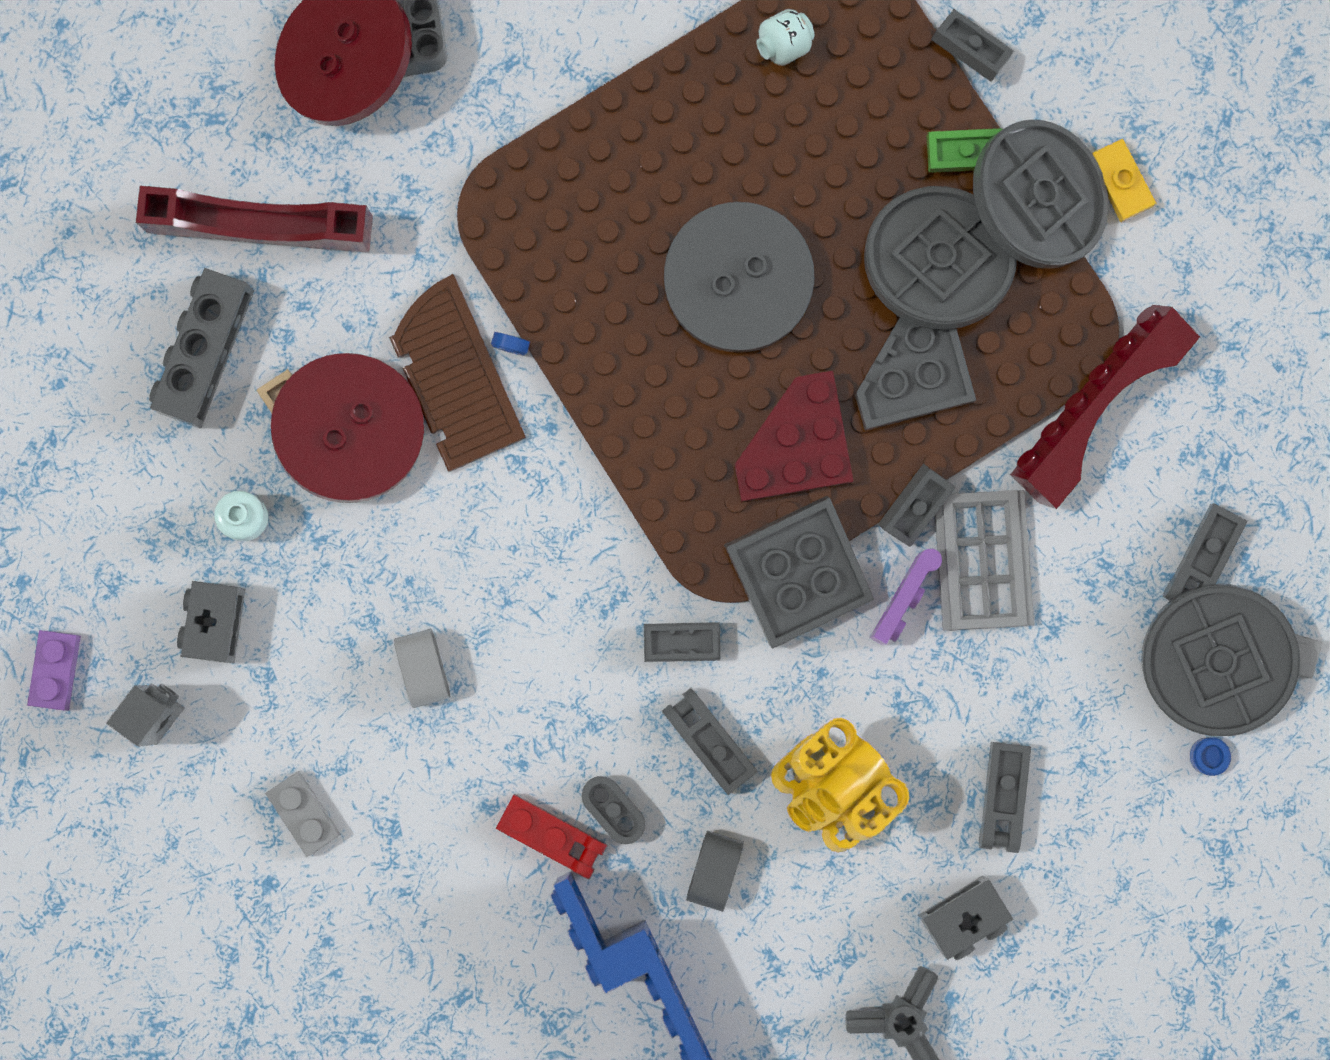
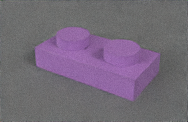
[27,630,81,711]

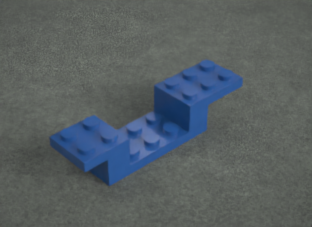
[551,871,713,1060]

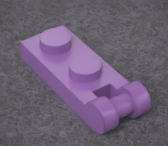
[869,549,942,645]

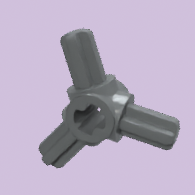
[845,966,940,1060]

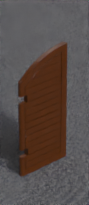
[389,274,526,472]

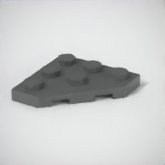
[855,317,976,431]

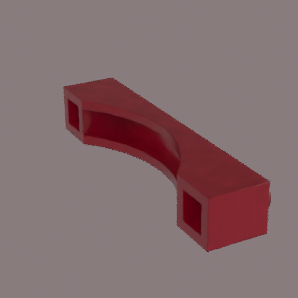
[135,186,373,253]
[1010,305,1200,509]

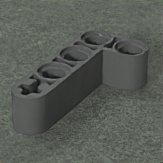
[402,0,447,77]

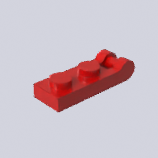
[495,794,608,879]

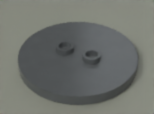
[973,119,1109,269]
[864,186,1016,329]
[664,202,814,352]
[1141,584,1300,737]

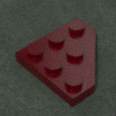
[734,370,854,503]

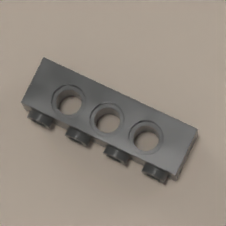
[149,267,255,429]

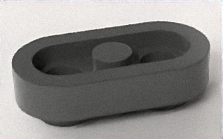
[582,776,645,844]

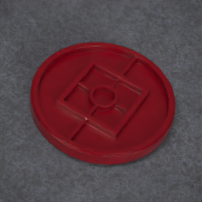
[275,0,412,126]
[271,353,424,503]

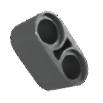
[686,830,744,912]

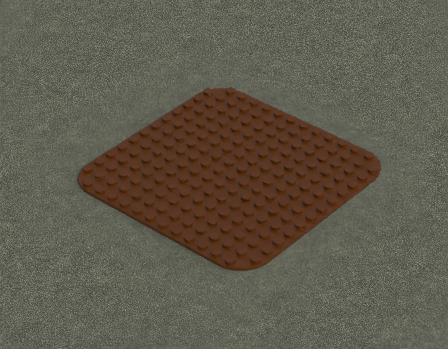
[457,0,1119,603]

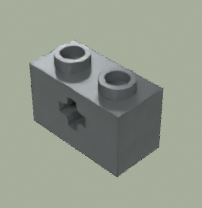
[177,581,246,663]
[106,683,185,747]
[918,876,1014,960]

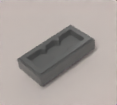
[644,622,721,662]

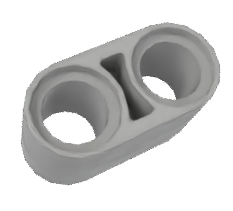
[394,628,450,708]

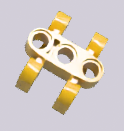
[771,718,910,853]

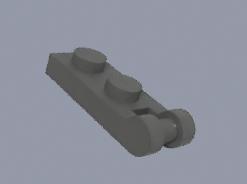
[1163,503,1248,600]
[662,688,758,795]
[979,742,1031,853]

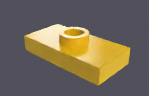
[1092,138,1157,223]

